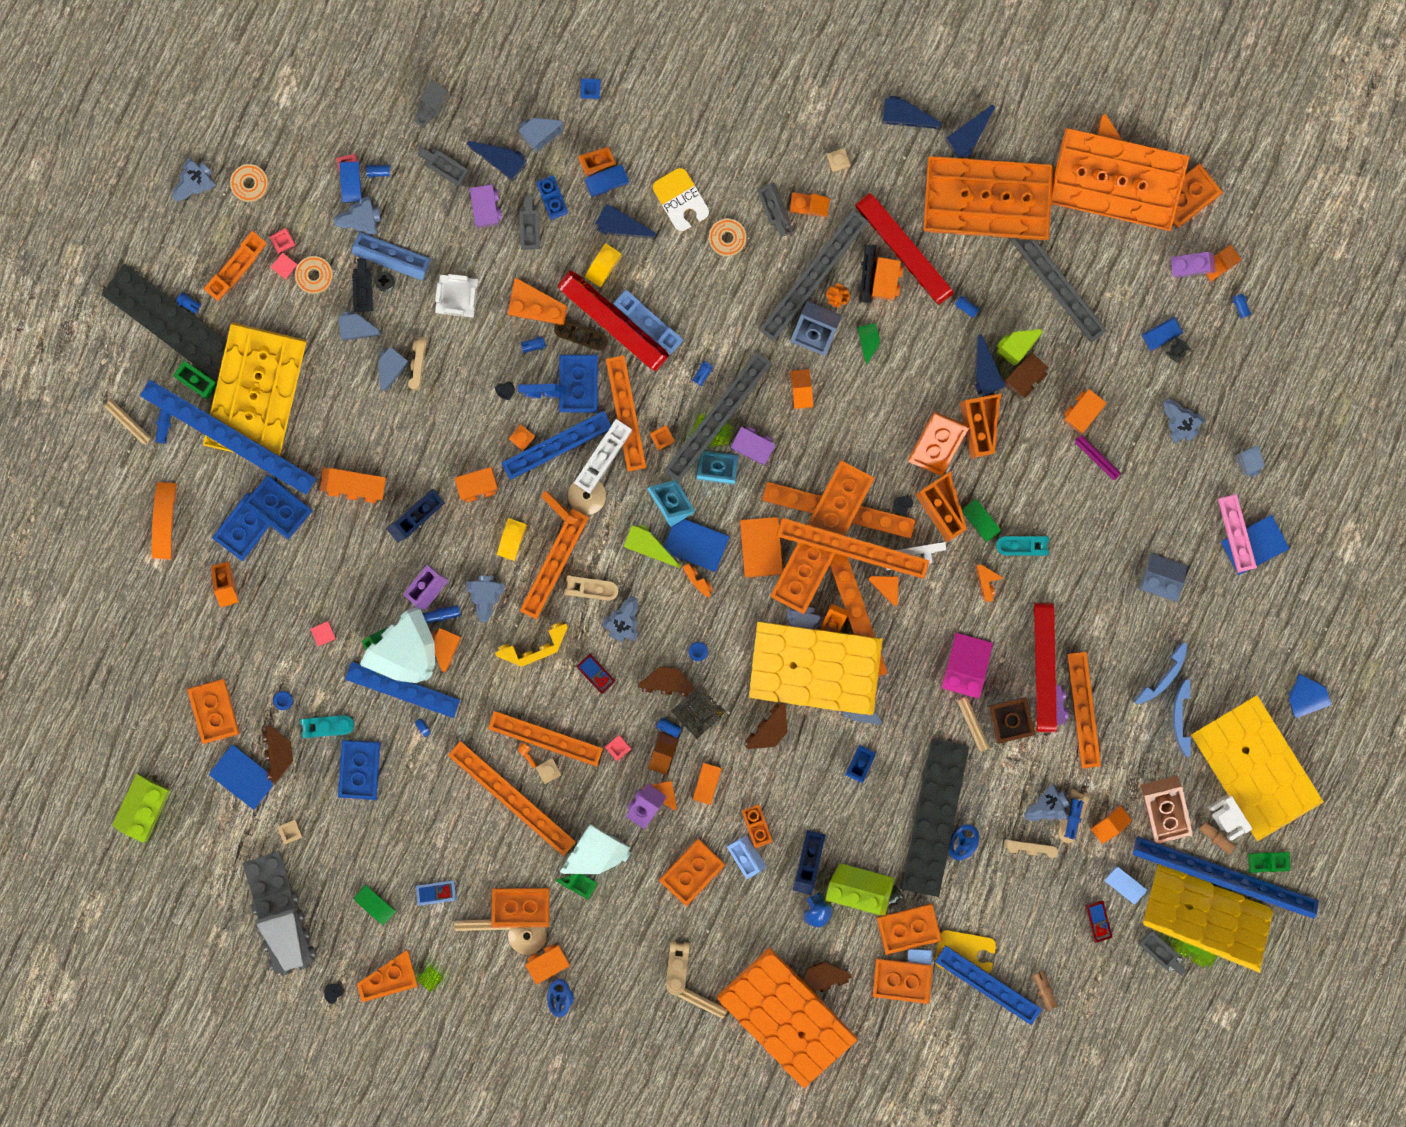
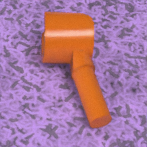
[518,742,537,769]

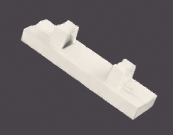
[574,419,632,494]
[886,542,946,571]

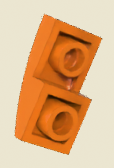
[682,564,713,597]
[742,804,773,849]

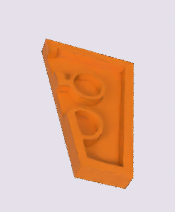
[508,278,568,325]
[357,949,418,1002]

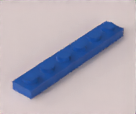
[502,411,611,480]
[345,662,460,718]
[935,945,1042,1025]

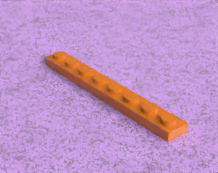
[762,482,915,539]
[776,518,930,579]
[830,554,888,677]
[448,741,576,856]

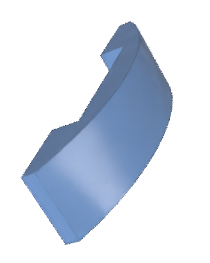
[613,290,683,354]
[1133,642,1187,704]
[1172,679,1191,757]

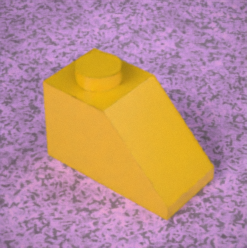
[585,243,622,288]
[497,518,527,561]

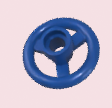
[948,824,979,860]
[547,978,574,1017]

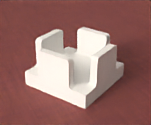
[435,274,478,318]
[1208,795,1252,841]

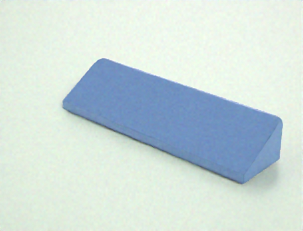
[352,232,431,280]

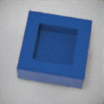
[580,79,601,100]

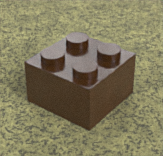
[1004,352,1048,399]
[987,697,1036,744]

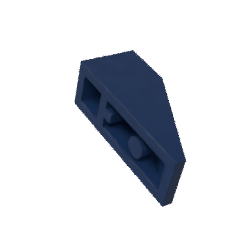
[882,96,941,129]
[945,104,995,159]
[467,141,527,182]
[595,204,656,239]
[974,334,1005,397]
[386,489,445,543]
[792,830,826,895]

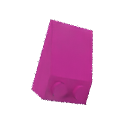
[941,633,993,699]

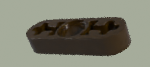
[554,321,608,351]

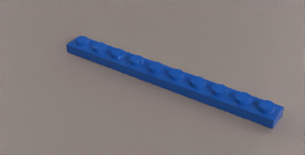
[140,379,316,495]
[1132,836,1319,919]

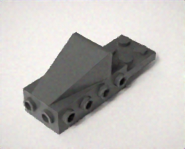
[242,851,316,976]

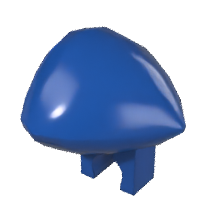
[803,893,833,927]

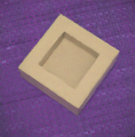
[826,148,851,173]
[536,758,562,784]
[277,820,303,845]

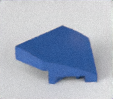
[1288,673,1331,718]

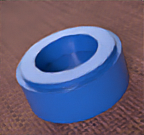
[689,642,708,661]
[273,691,293,710]
[414,718,431,738]

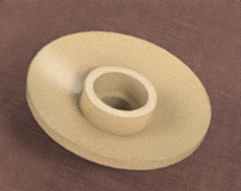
[568,481,606,515]
[508,927,547,955]

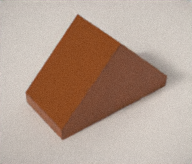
[648,733,678,775]

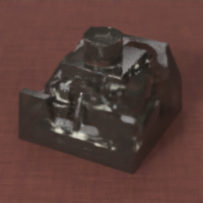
[671,685,726,739]

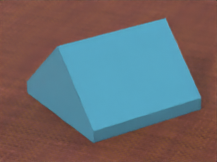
[697,451,739,485]
[648,480,695,527]

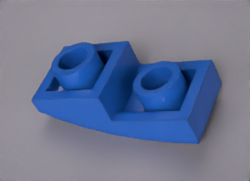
[339,162,362,203]
[584,165,629,197]
[536,175,569,220]

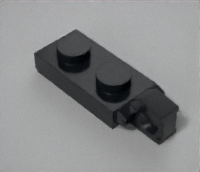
[352,258,374,312]

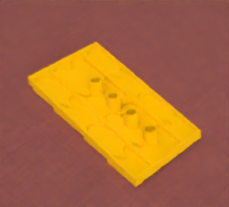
[203,322,307,456]
[749,622,883,715]
[1191,695,1324,842]
[1143,864,1273,973]

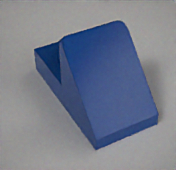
[845,745,876,784]

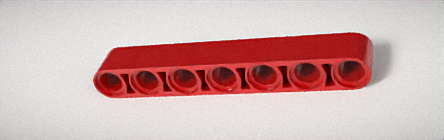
[855,192,954,306]
[557,270,669,371]
[1034,603,1057,732]

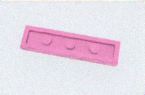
[1217,494,1257,573]

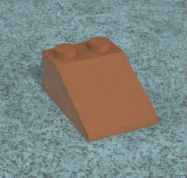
[1140,775,1193,844]

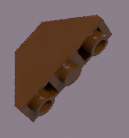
[638,667,696,697]
[745,703,788,749]
[262,725,293,785]
[802,961,852,992]

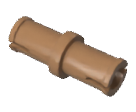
[1199,820,1236,855]
[1032,971,1058,1011]

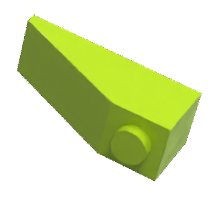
[624,524,681,568]

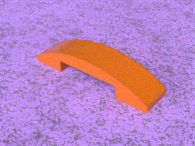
[203,230,267,301]
[152,482,177,560]

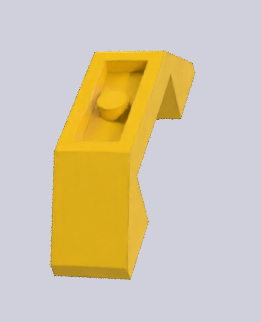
[495,621,568,667]

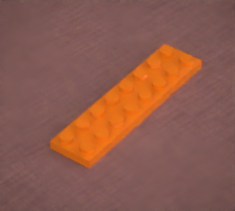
[770,461,875,614]

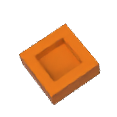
[509,424,535,451]
[650,425,675,451]

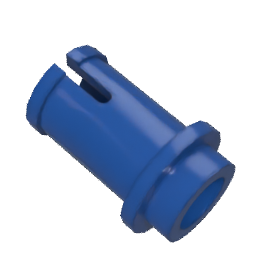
[366,163,390,179]
[176,292,202,314]
[1232,293,1251,319]
[954,295,980,319]
[521,335,546,354]
[692,361,713,386]
[656,717,682,738]

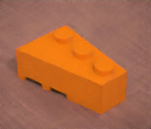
[960,393,1002,459]
[319,468,386,504]
[915,471,967,543]

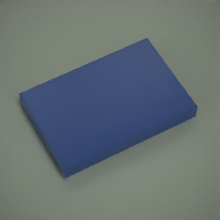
[559,355,598,413]
[243,475,313,540]
[212,493,270,561]
[1220,515,1290,575]
[664,519,729,572]
[338,740,381,800]
[208,744,274,810]

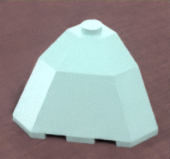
[360,607,435,683]
[560,824,631,874]

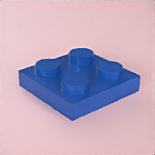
[518,384,566,399]

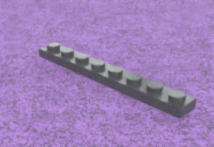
[759,210,868,342]
[1008,238,1107,343]
[664,352,772,483]

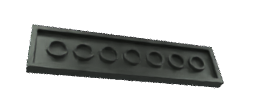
[101,264,227,382]
[901,739,969,897]

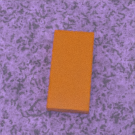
[541,491,577,524]
[692,763,722,805]

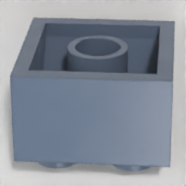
[518,118,564,153]
[790,301,842,356]
[1138,553,1187,602]

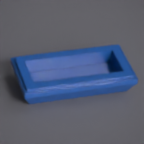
[1141,316,1184,351]

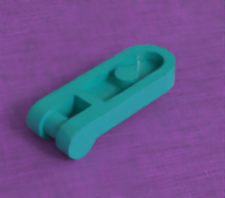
[996,536,1049,556]
[300,715,355,738]

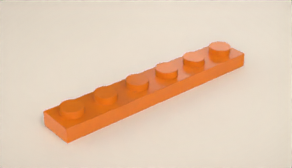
[606,355,646,472]
[520,509,589,620]
[1067,652,1101,769]
[488,711,603,767]

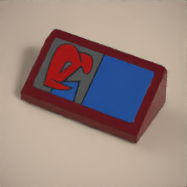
[576,654,616,694]
[1085,900,1113,943]

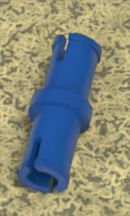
[154,408,172,444]
[422,605,461,624]
[1064,799,1084,839]

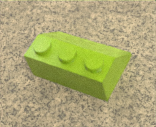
[996,329,1043,367]
[112,773,172,843]
[825,863,895,915]

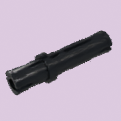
[859,244,877,303]

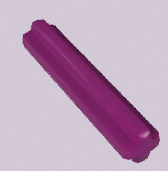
[1075,435,1121,480]

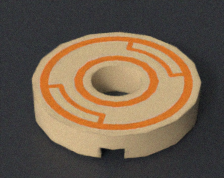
[230,164,268,202]
[708,218,747,257]
[295,256,333,294]

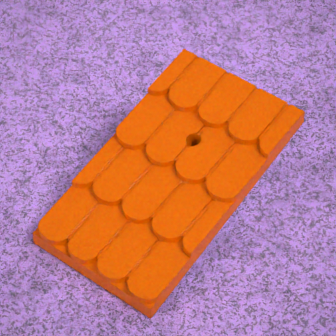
[1052,128,1190,231]
[923,156,1054,240]
[717,947,858,1088]

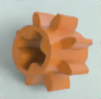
[826,283,850,308]

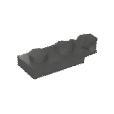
[418,147,469,187]
[757,182,793,237]
[519,196,540,250]
[1138,930,1187,976]

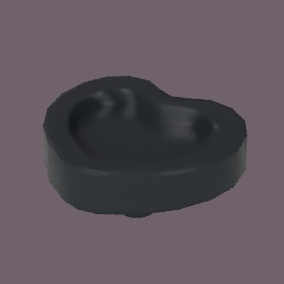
[495,381,515,400]
[894,496,913,516]
[324,984,344,1004]

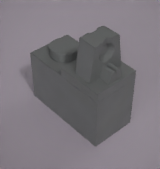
[414,80,451,128]

